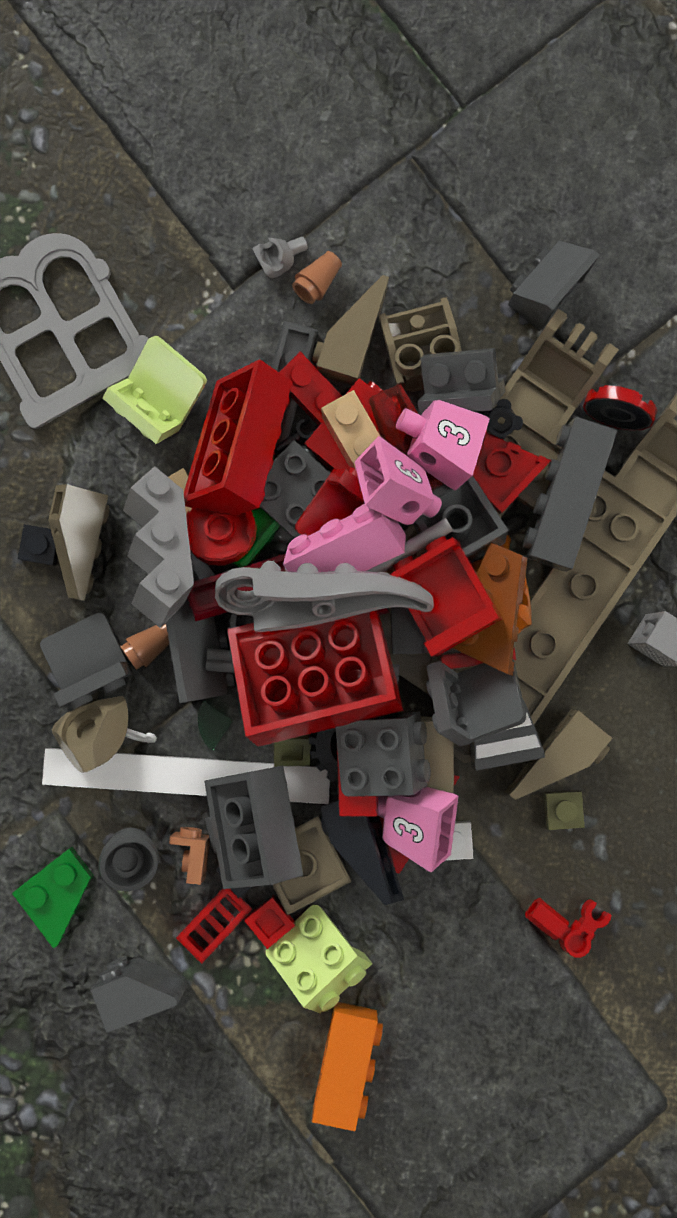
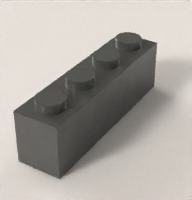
[522,416,617,572]

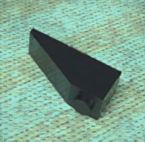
[320,801,404,905]

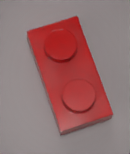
[279,351,342,426]

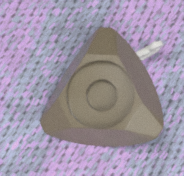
[52,696,157,773]

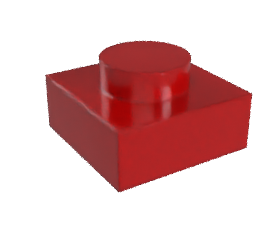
[244,895,296,949]

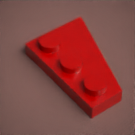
[473,431,551,514]

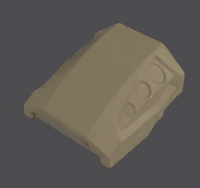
[378,297,462,392]

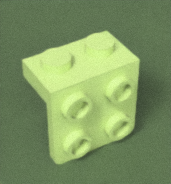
[102,336,207,444]
[266,905,373,1013]

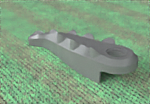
[215,561,434,632]

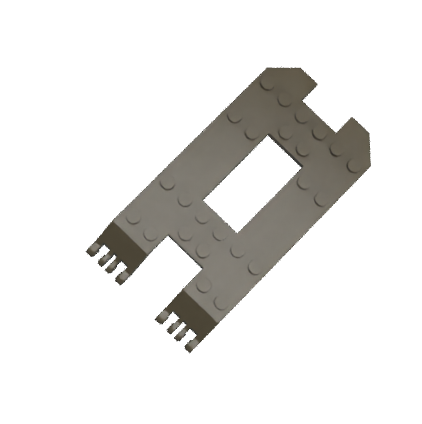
[380,308,677,763]

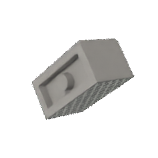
[627,611,677,667]

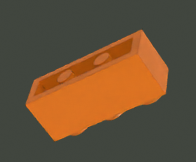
[312,1002,383,1131]

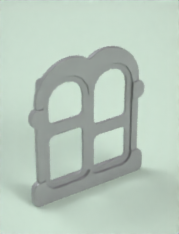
[0,233,149,429]

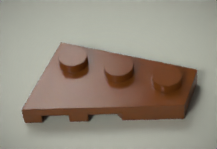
[453,542,528,676]

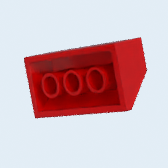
[184,359,292,516]

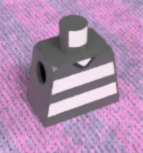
[470,700,545,771]

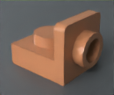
[169,827,210,885]

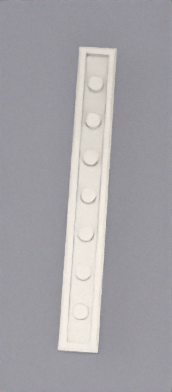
[42,748,330,804]

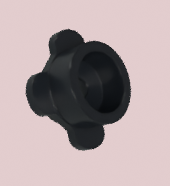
[481,399,523,440]

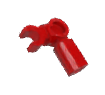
[525,898,612,958]

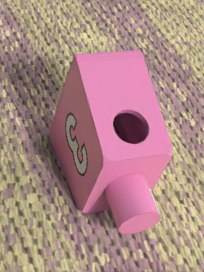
[396,400,490,491]
[354,436,442,525]
[378,787,459,872]

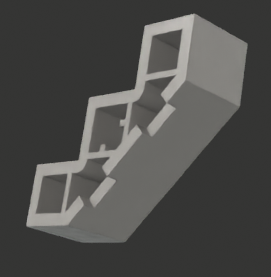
[123,466,194,628]

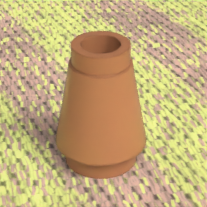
[292,251,342,304]
[120,623,169,670]

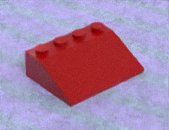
[227,610,403,747]

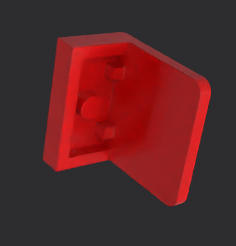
[295,467,399,536]

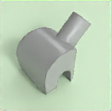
[252,237,308,278]

